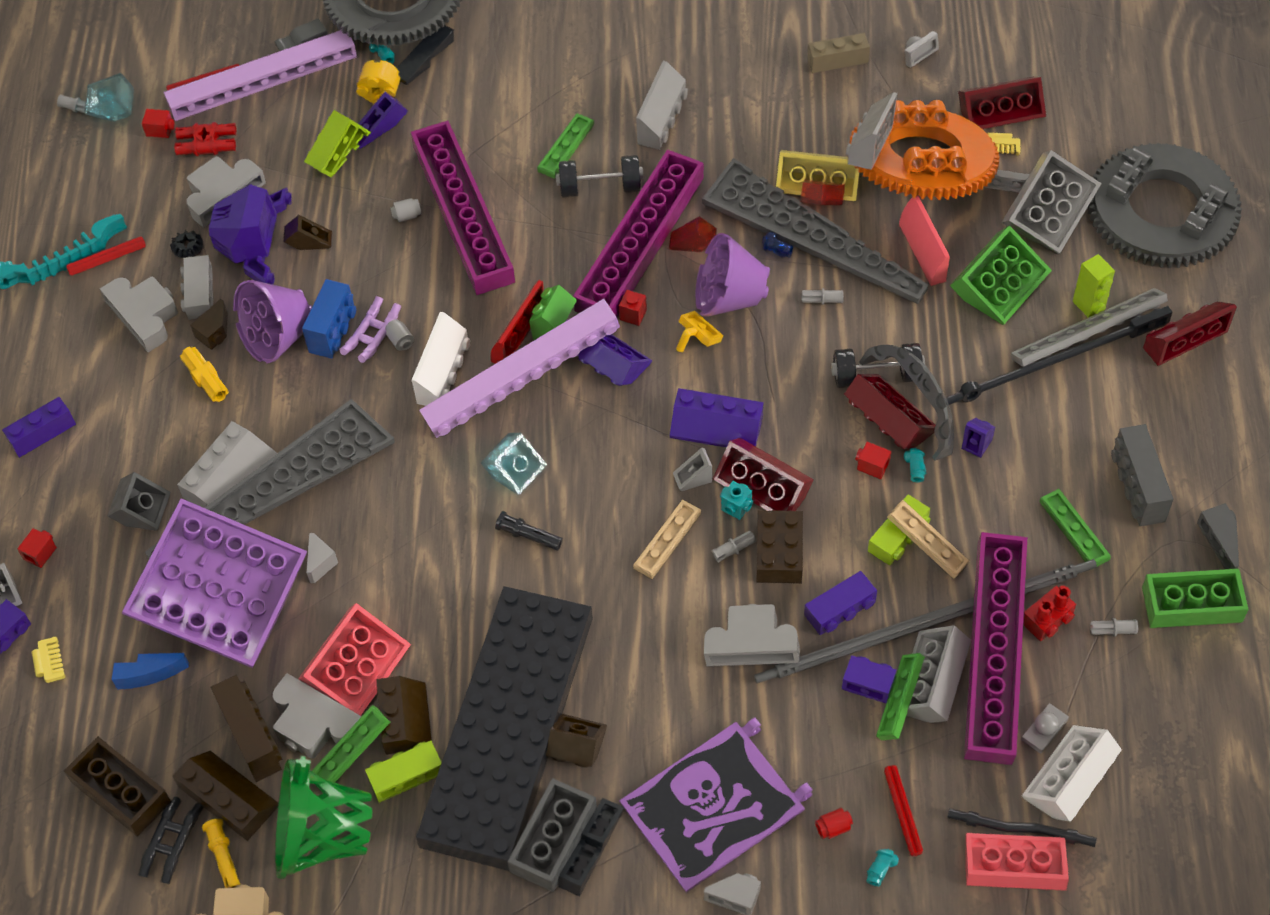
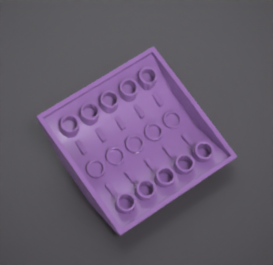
[122,498,307,668]

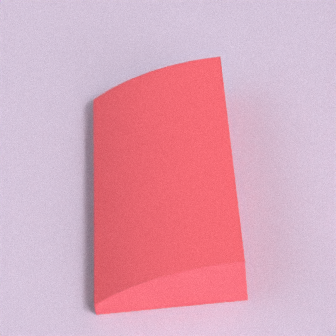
[899,196,950,286]
[966,833,1069,890]

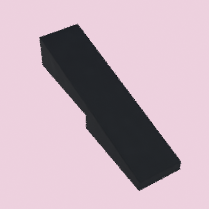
[397,25,454,85]
[558,798,624,897]

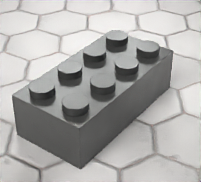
[1111,424,1174,527]
[508,778,597,892]

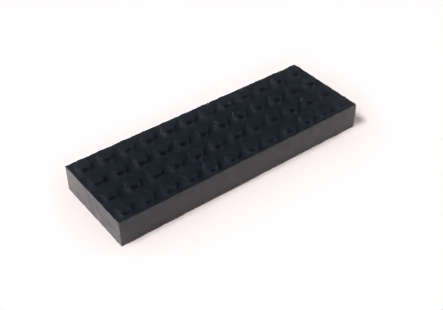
[416,586,593,871]

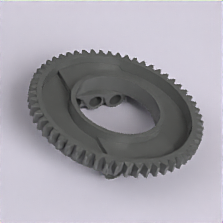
[323,0,462,46]
[1087,143,1242,268]

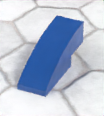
[112,653,189,690]

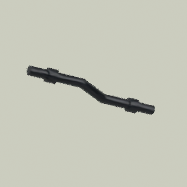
[948,809,1097,847]

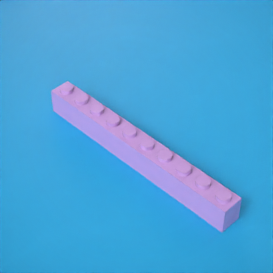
[164,30,357,121]
[420,299,620,438]

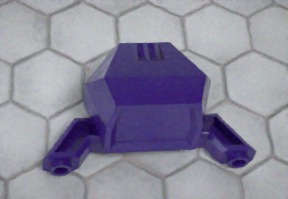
[209,184,292,285]

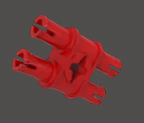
[174,122,237,156]

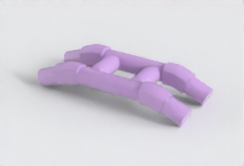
[340,296,402,363]

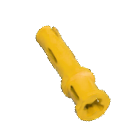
[202,818,241,888]

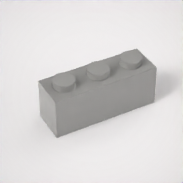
[180,255,213,320]

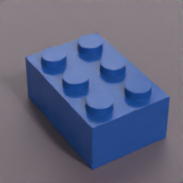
[302,279,356,359]

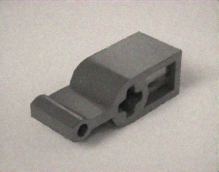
[275,18,328,51]

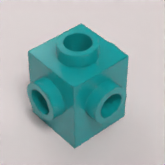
[720,481,753,520]

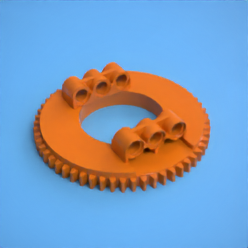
[849,100,1000,200]

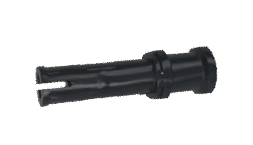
[495,511,563,551]

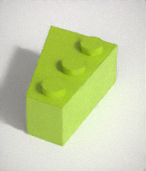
[304,110,371,177]

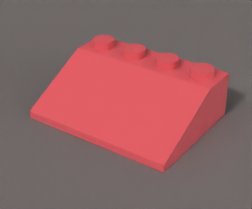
[298,603,411,716]

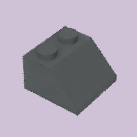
[107,472,171,531]

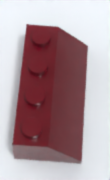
[958,76,1046,129]
[1143,301,1237,366]
[844,374,936,449]
[713,438,814,511]

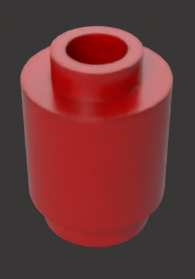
[815,808,853,839]

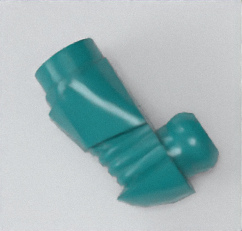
[369,44,395,64]
[904,448,927,483]
[866,849,899,887]

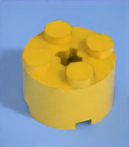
[356,60,400,105]

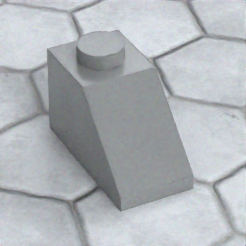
[704,873,761,915]

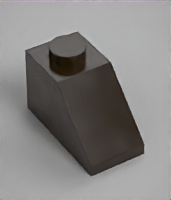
[283,215,332,250]
[190,299,228,350]

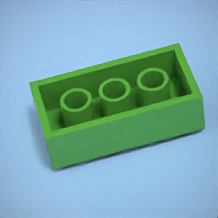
[1142,569,1249,628]

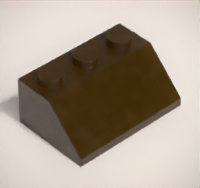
[376,676,432,755]

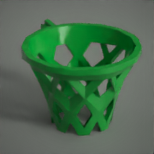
[275,756,372,879]

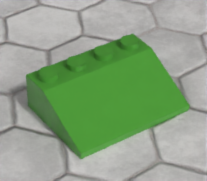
[950,225,1052,325]

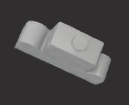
[187,156,266,228]
[100,277,178,352]
[704,604,800,666]
[273,673,362,759]

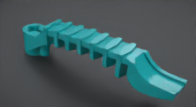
[0,214,127,289]

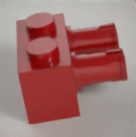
[1023,586,1076,642]

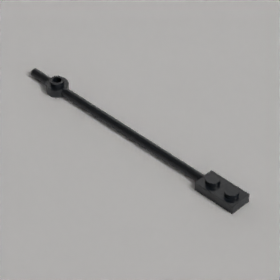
[946,306,1173,405]

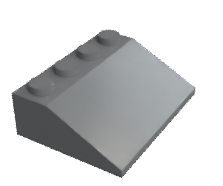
[1001,150,1102,254]
[177,421,278,508]

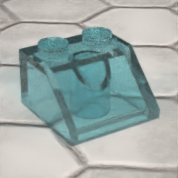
[84,73,134,121]
[481,433,547,495]

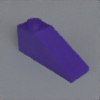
[357,92,408,149]

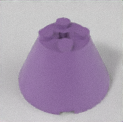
[695,233,770,317]
[233,280,312,364]

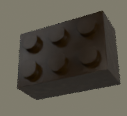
[756,510,803,584]

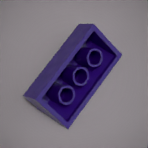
[566,320,652,386]
[670,388,764,448]

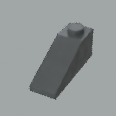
[1197,503,1239,569]

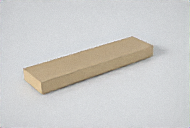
[633,499,701,579]
[887,500,969,579]

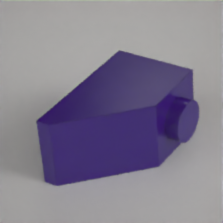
[961,418,995,458]

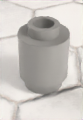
[390,198,421,222]
[385,319,414,350]

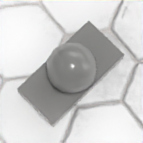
[904,31,939,68]
[1021,703,1069,754]

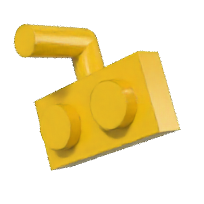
[676,311,724,352]

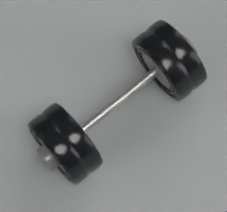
[556,155,643,198]
[831,343,925,388]

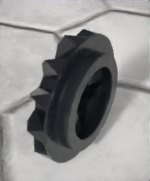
[170,230,203,258]

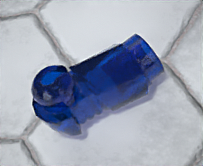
[762,232,793,258]

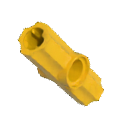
[180,346,229,402]

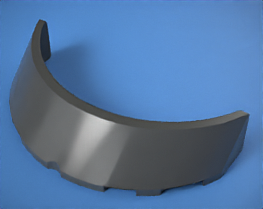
[859,345,954,461]

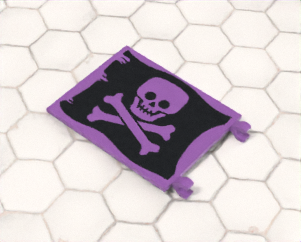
[620,718,812,893]

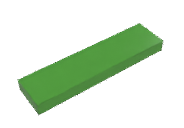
[537,113,594,179]
[1040,489,1111,570]
[876,653,925,741]
[312,705,390,783]

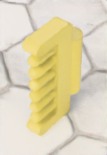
[988,133,1020,156]
[32,637,66,683]

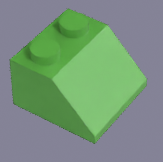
[529,285,577,340]

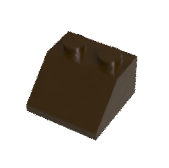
[546,714,607,767]

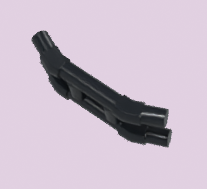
[138,797,203,884]

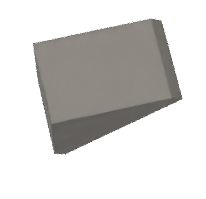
[673,448,712,491]
[306,533,338,583]
[0,562,23,606]

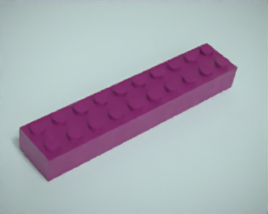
[411,120,515,295]
[573,149,704,317]
[964,532,1028,765]

